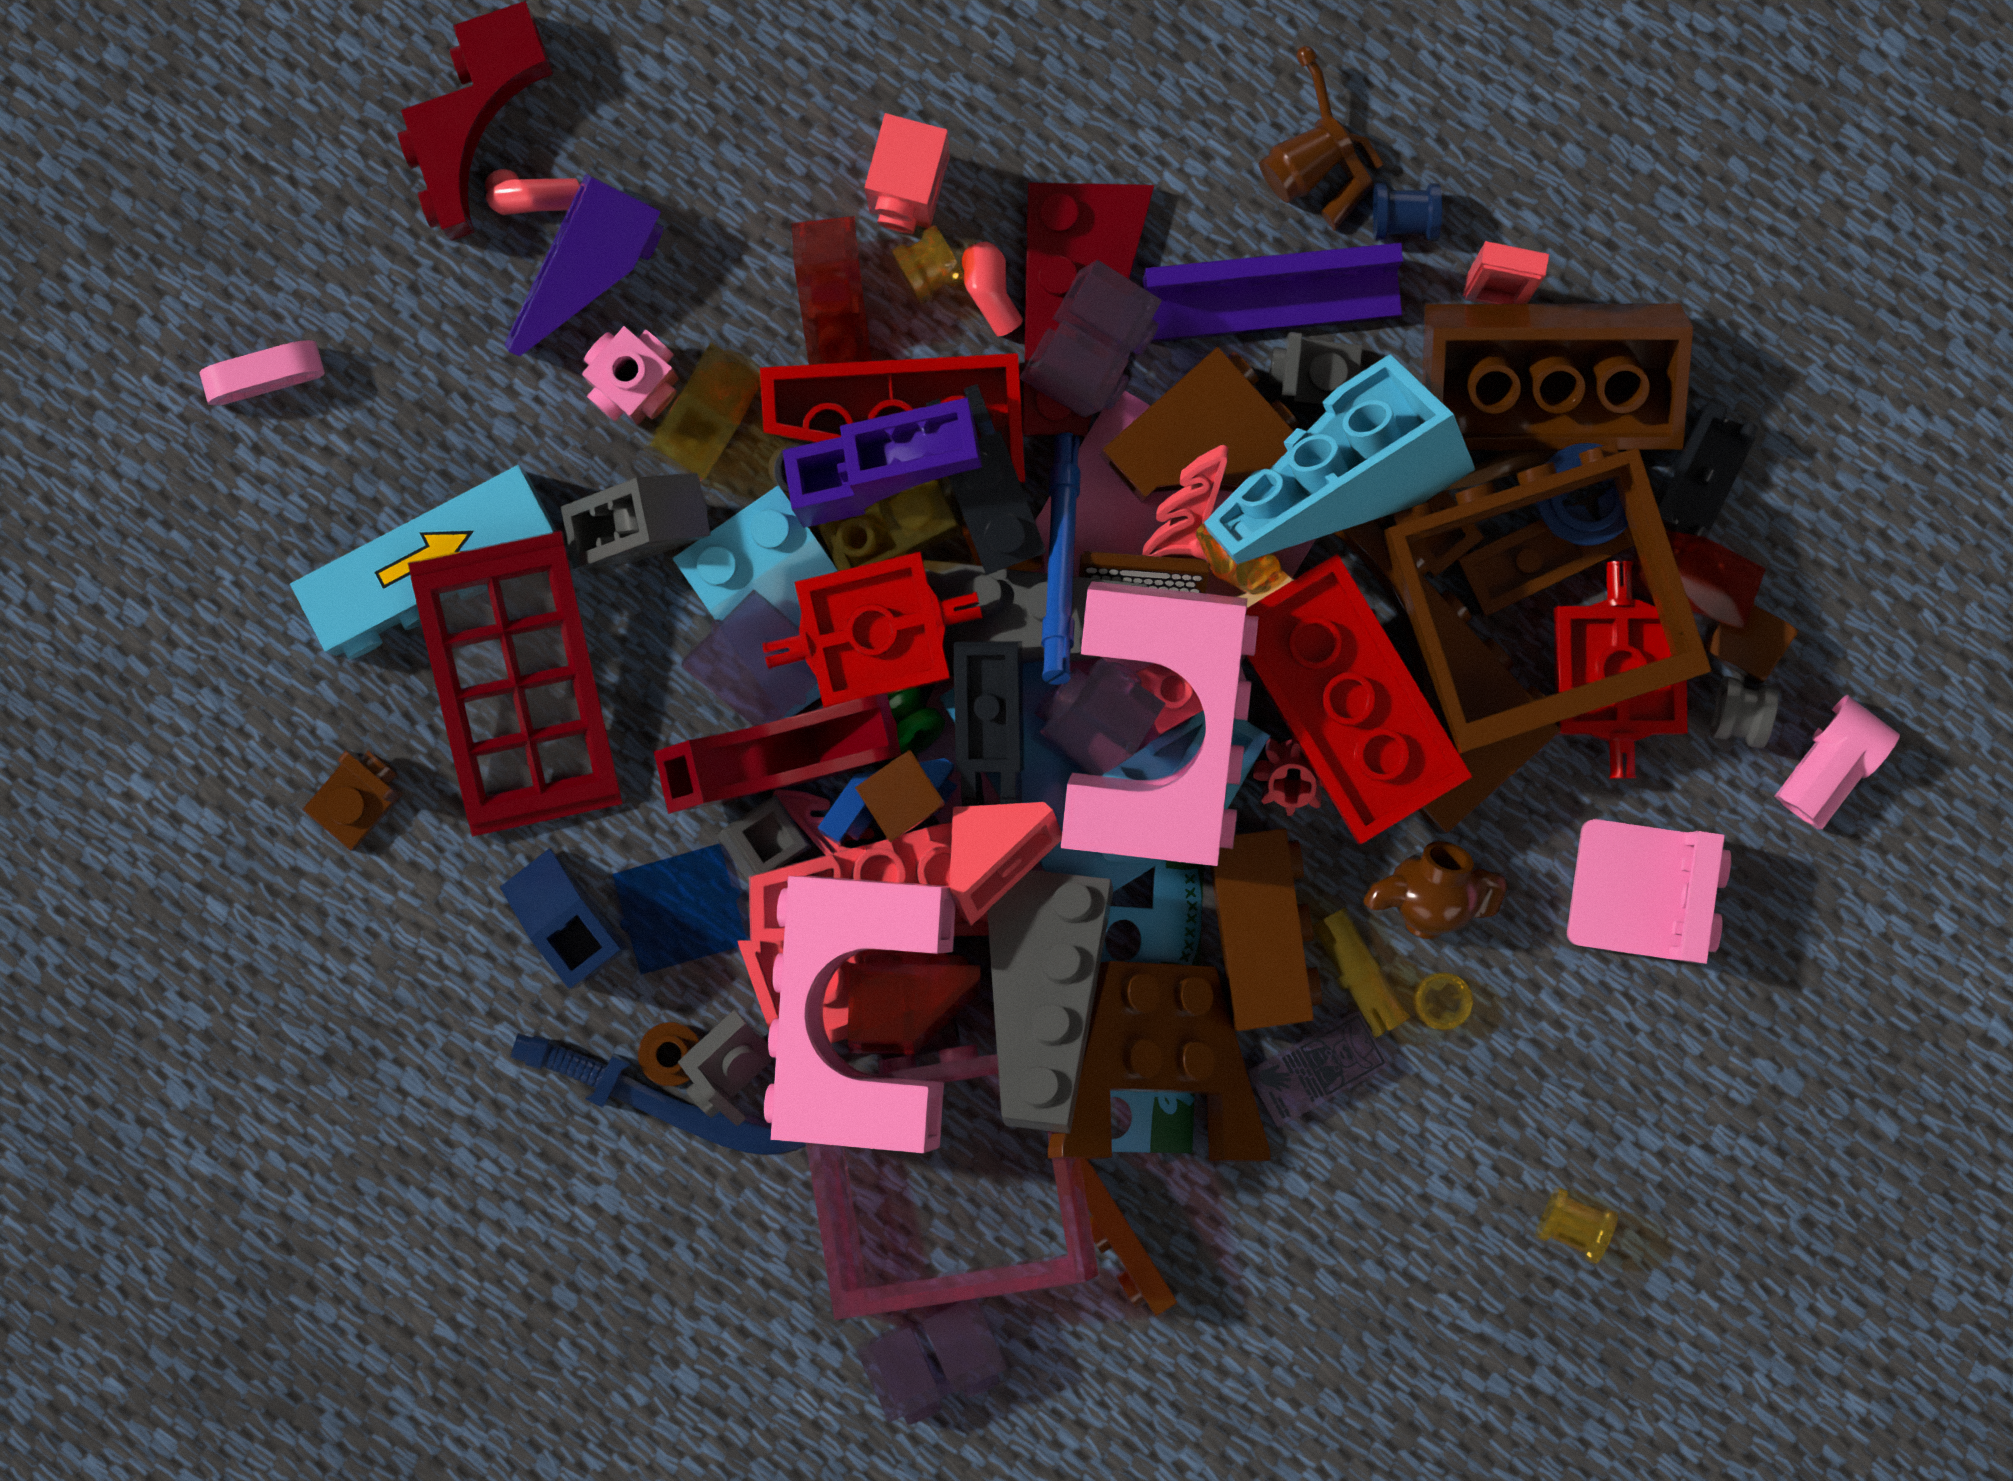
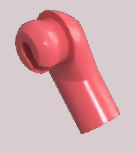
[485,169,580,215]

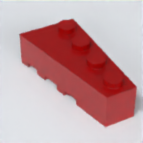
[760,353,1025,484]

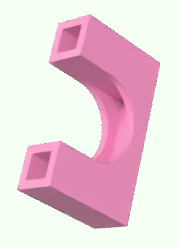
[1061,581,1259,866]
[764,876,956,1153]

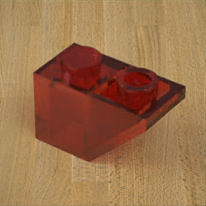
[791,216,872,365]
[847,954,980,1054]

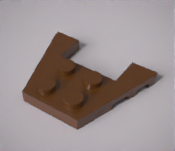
[1048,961,1271,1162]

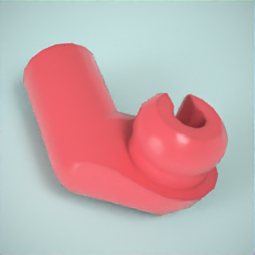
[962,241,1023,337]

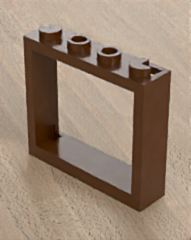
[1381,442,1712,753]

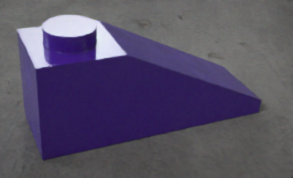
[504,173,664,357]

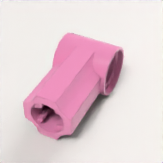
[1774,695,1900,829]

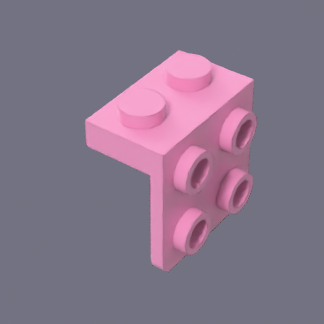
[1567,819,1731,964]

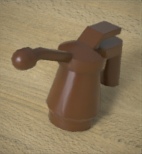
[1259,46,1383,231]

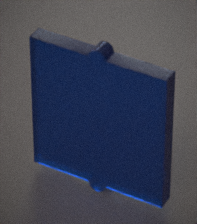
[613,843,747,975]

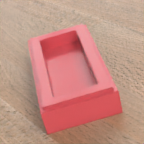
[1463,241,1549,304]

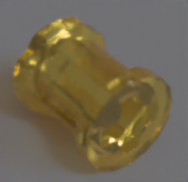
[1535,1186,1618,1265]

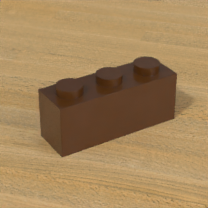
[1210,828,1322,1031]

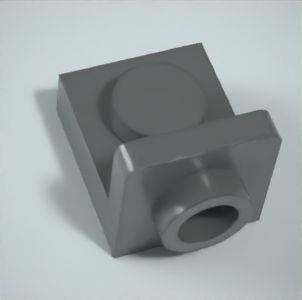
[1269,332,1362,408]
[678,1009,775,1127]

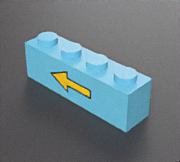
[290,465,557,660]

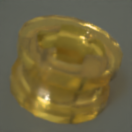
[1412,972,1473,1030]

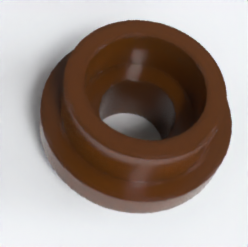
[638,1022,700,1086]

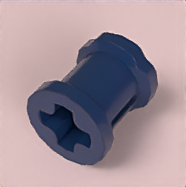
[1373,183,1442,241]

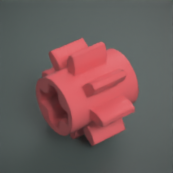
[1253,736,1323,816]

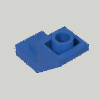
[817,758,958,846]

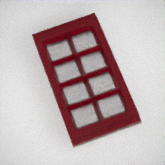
[408,530,623,837]

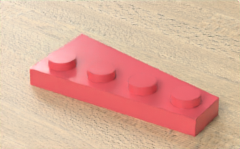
[749,820,989,942]

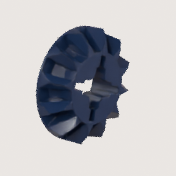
[1537,443,1629,546]

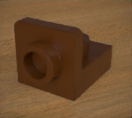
[302,749,403,851]

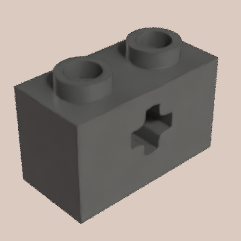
[561,472,711,569]

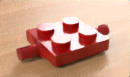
[762,552,983,708]
[1554,561,1688,779]

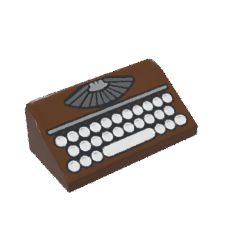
[1079,551,1210,594]

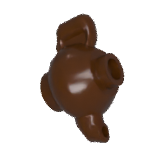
[1363,841,1508,939]

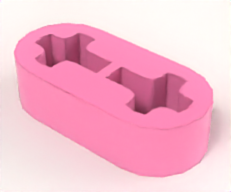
[199,340,325,405]

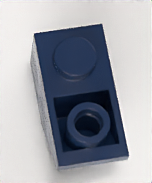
[500,848,629,990]

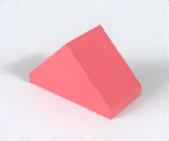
[950,802,1062,926]

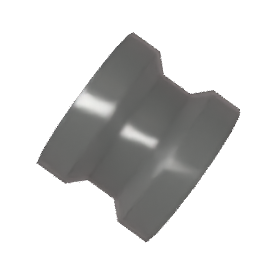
[1709,676,1778,749]

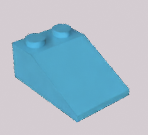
[672,485,838,718]

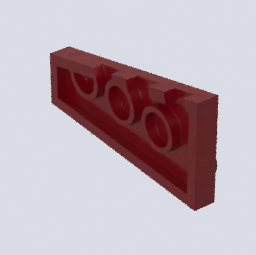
[1023,182,1154,438]

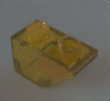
[642,342,761,482]
[817,476,965,571]

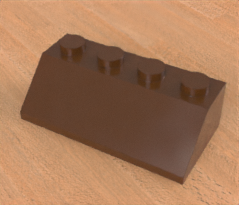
[1423,303,1693,450]

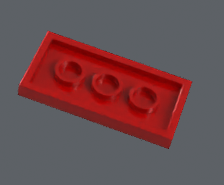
[1244,553,1472,844]

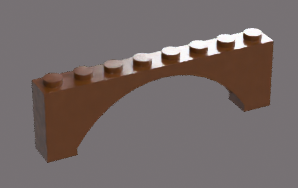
[1100,347,1561,834]

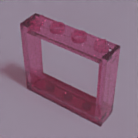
[806,1044,1099,1320]

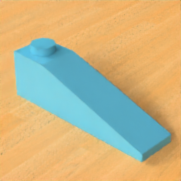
[1204,354,1475,564]

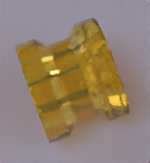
[890,225,965,305]

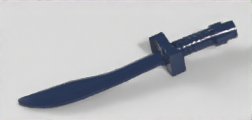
[511,1033,810,1154]

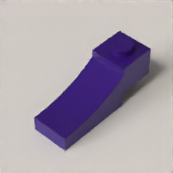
[783,397,983,528]

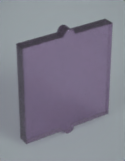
[681,589,817,726]

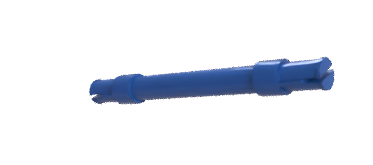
[1041,432,1081,685]

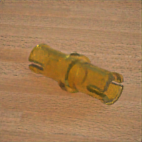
[1312,906,1410,1038]

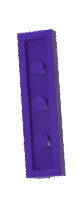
[1143,243,1403,343]

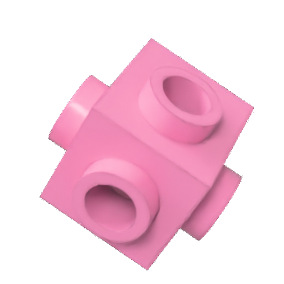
[582,326,679,426]

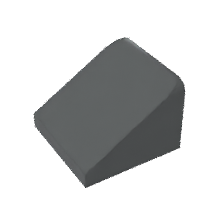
[717,795,811,883]

